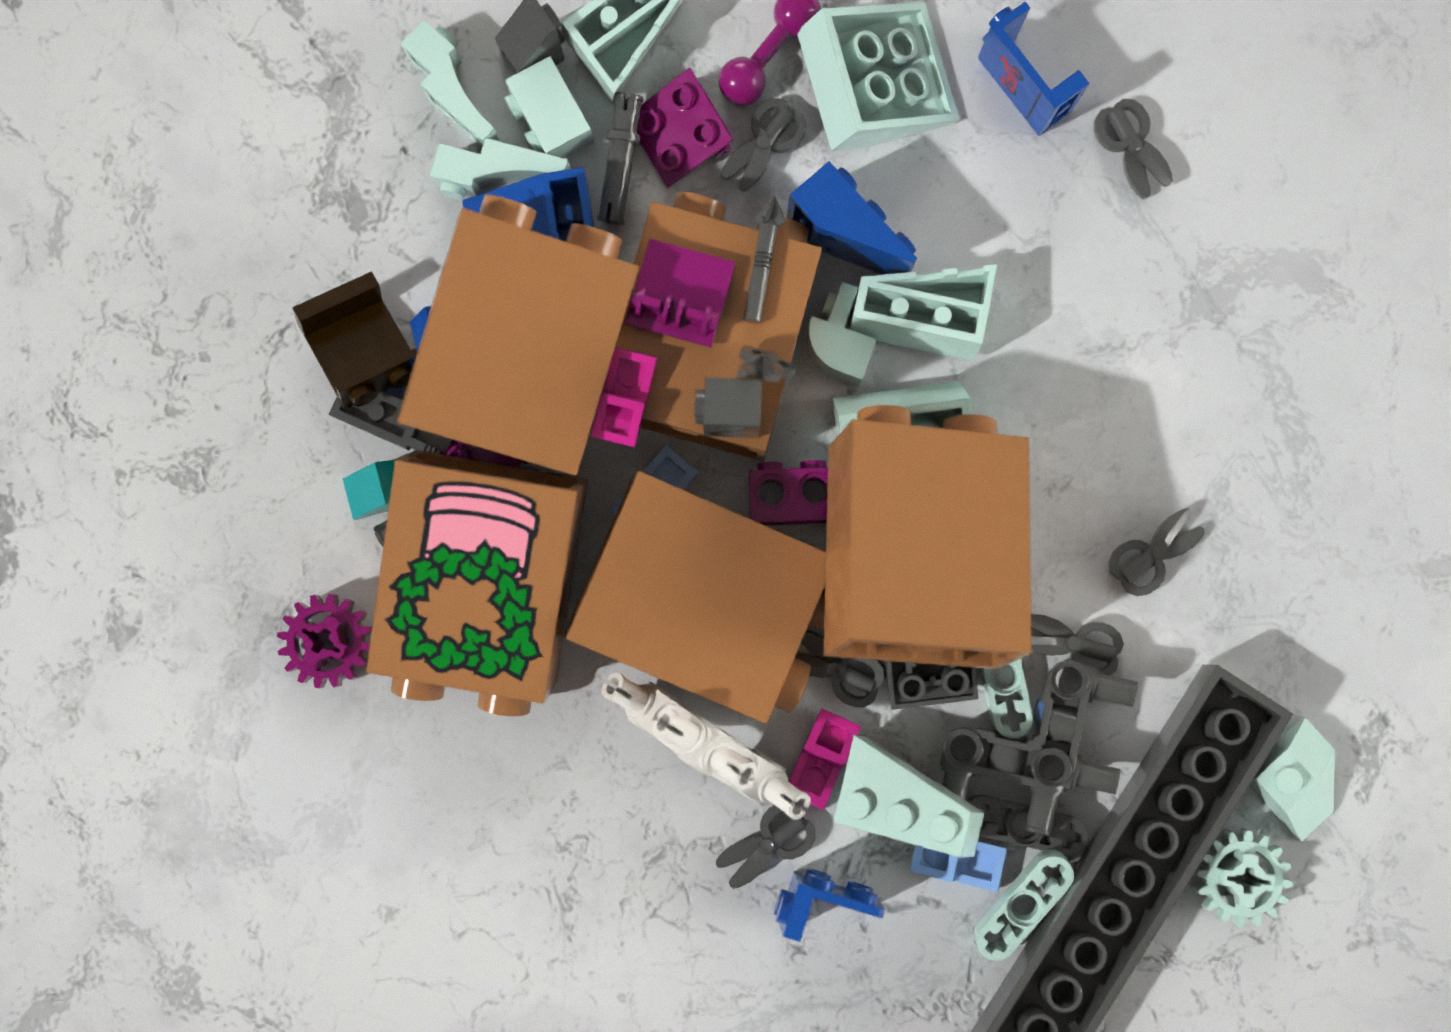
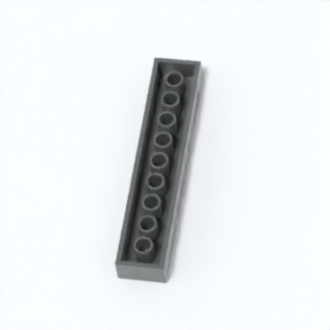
[971,664,1293,1032]

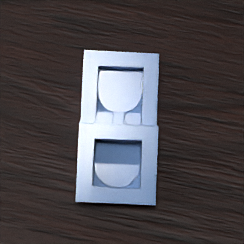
[910,840,1008,892]

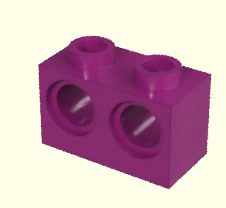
[748,460,828,525]

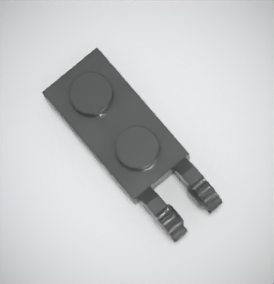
[328,392,445,454]

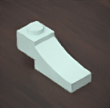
[401,20,500,147]
[430,138,571,200]

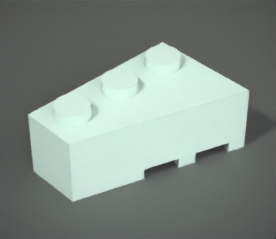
[561,0,684,103]
[849,264,997,362]
[834,735,984,858]

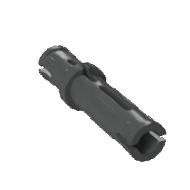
[597,92,644,225]

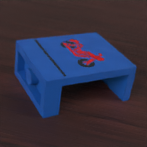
[978,1,1089,136]

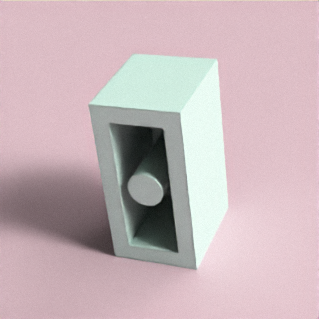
[504,56,594,158]

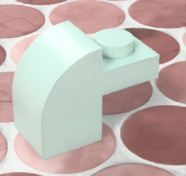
[807,282,877,386]

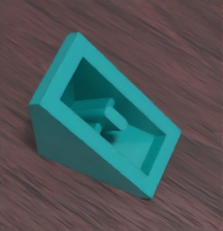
[343,459,397,520]

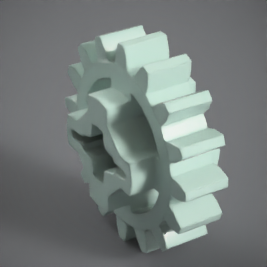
[1193,829,1293,928]

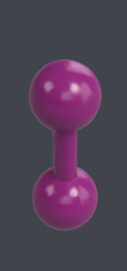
[718,0,821,106]

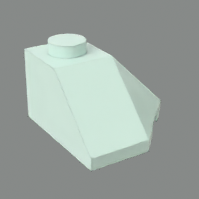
[1249,717,1335,842]

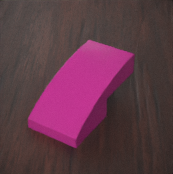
[591,346,658,447]
[788,708,861,811]

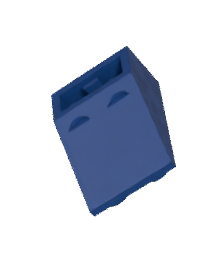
[786,161,918,275]
[462,167,595,242]

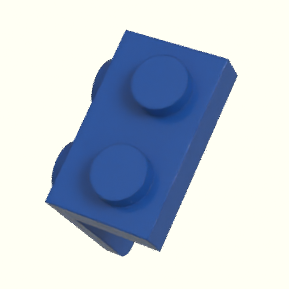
[774,868,885,942]

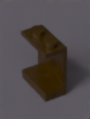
[292,271,417,410]

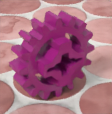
[277,594,372,688]

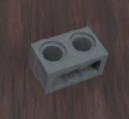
[695,377,762,439]

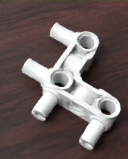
[601,672,811,820]

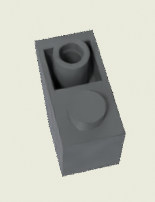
[495,0,565,74]

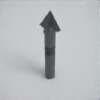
[743,193,786,323]

